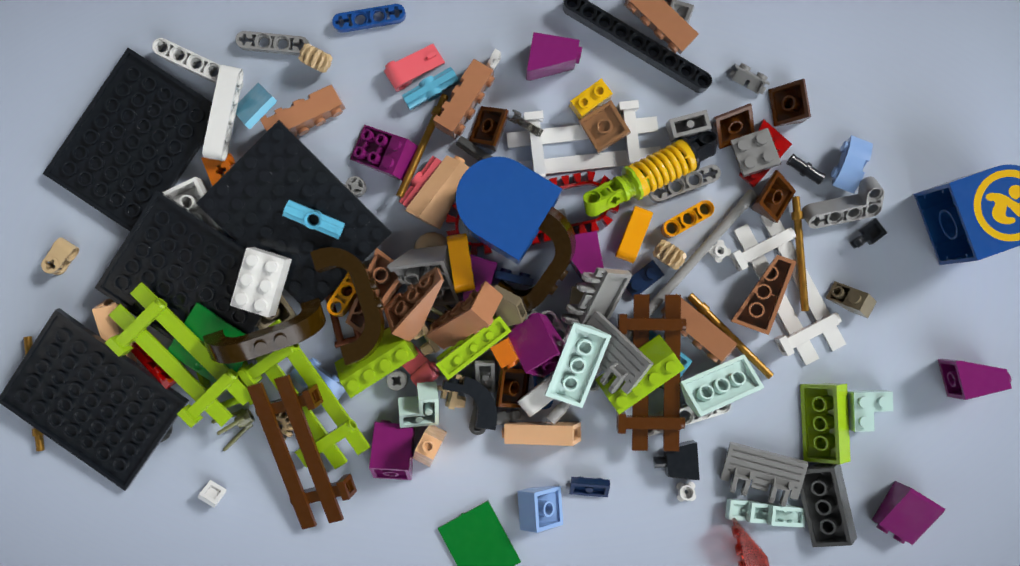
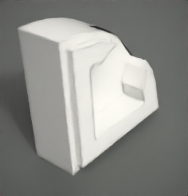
[486,48,501,70]

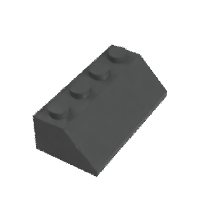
[800,463,857,547]

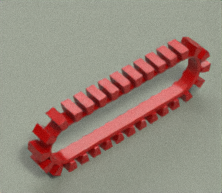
[446,171,620,256]

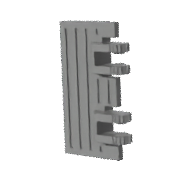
[561,268,632,333]
[586,311,654,394]
[721,442,808,507]

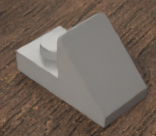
[475,360,496,393]

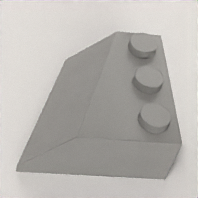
[387,245,463,307]

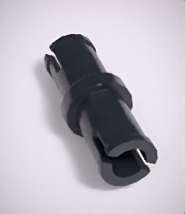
[786,154,826,185]

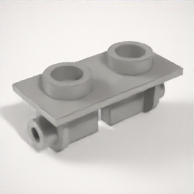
[729,63,770,94]

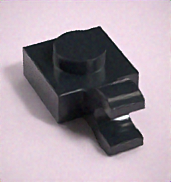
[850,218,887,249]

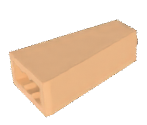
[405,155,470,229]
[92,298,137,363]
[502,421,581,446]
[413,425,447,467]

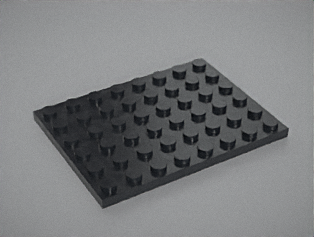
[43,48,212,231]
[196,120,392,304]
[95,190,288,341]
[0,308,189,491]

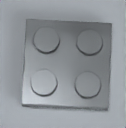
[730,128,781,177]

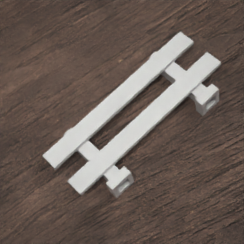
[506,100,661,178]
[729,216,846,365]

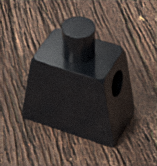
[653,440,700,480]

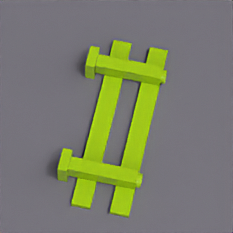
[105,282,251,428]
[237,319,371,469]

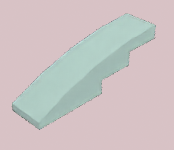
[725,498,806,527]

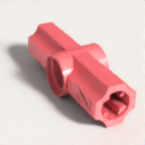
[399,156,442,208]

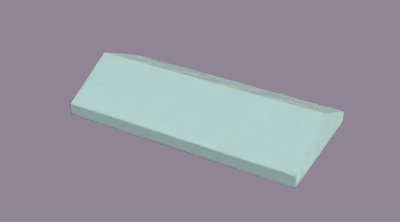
[545,322,611,408]
[680,354,764,418]

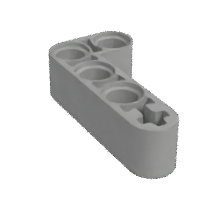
[802,176,884,229]

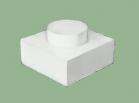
[198,480,227,508]

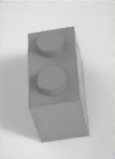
[665,110,712,142]

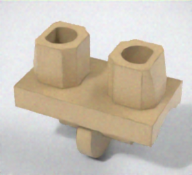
[413,323,441,356]
[437,373,466,410]

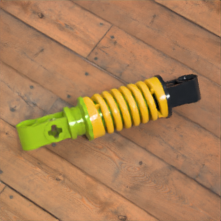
[583,131,717,217]

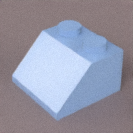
[517,486,563,533]

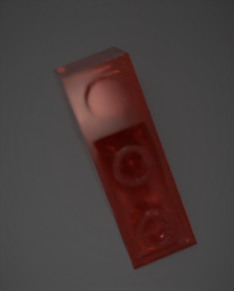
[731,518,769,566]

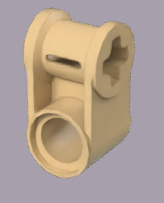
[41,237,79,275]

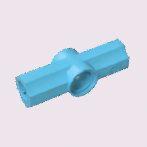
[402,67,459,110]
[282,200,345,239]

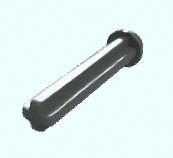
[456,136,492,161]

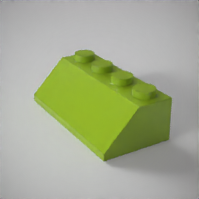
[334,327,419,398]
[595,334,685,415]
[800,383,851,465]

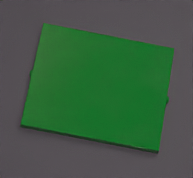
[168,303,246,383]
[438,500,521,566]

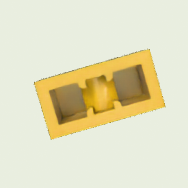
[569,78,613,120]

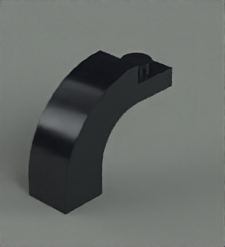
[441,375,497,430]

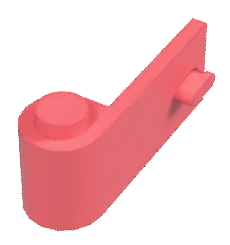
[384,44,445,92]
[402,344,440,387]

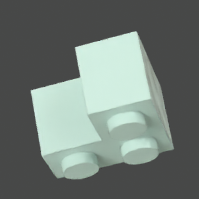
[398,381,439,428]
[848,390,893,432]

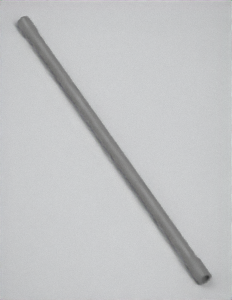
[546,189,758,425]

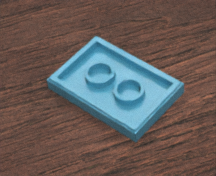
[236,83,277,129]

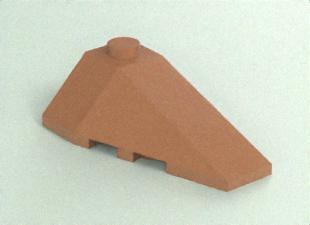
[384,267,444,342]

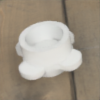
[708,240,731,263]
[676,481,696,502]

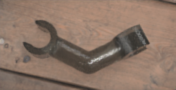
[508,109,543,137]

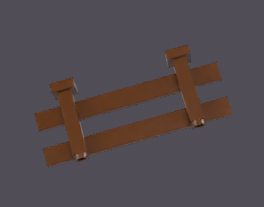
[616,294,687,451]
[247,374,357,529]

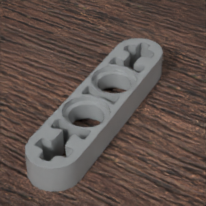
[235,31,310,56]
[649,165,721,202]

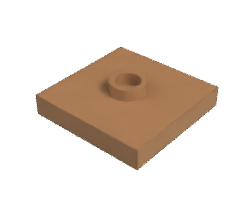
[579,100,631,153]

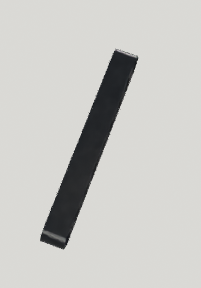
[563,0,712,93]

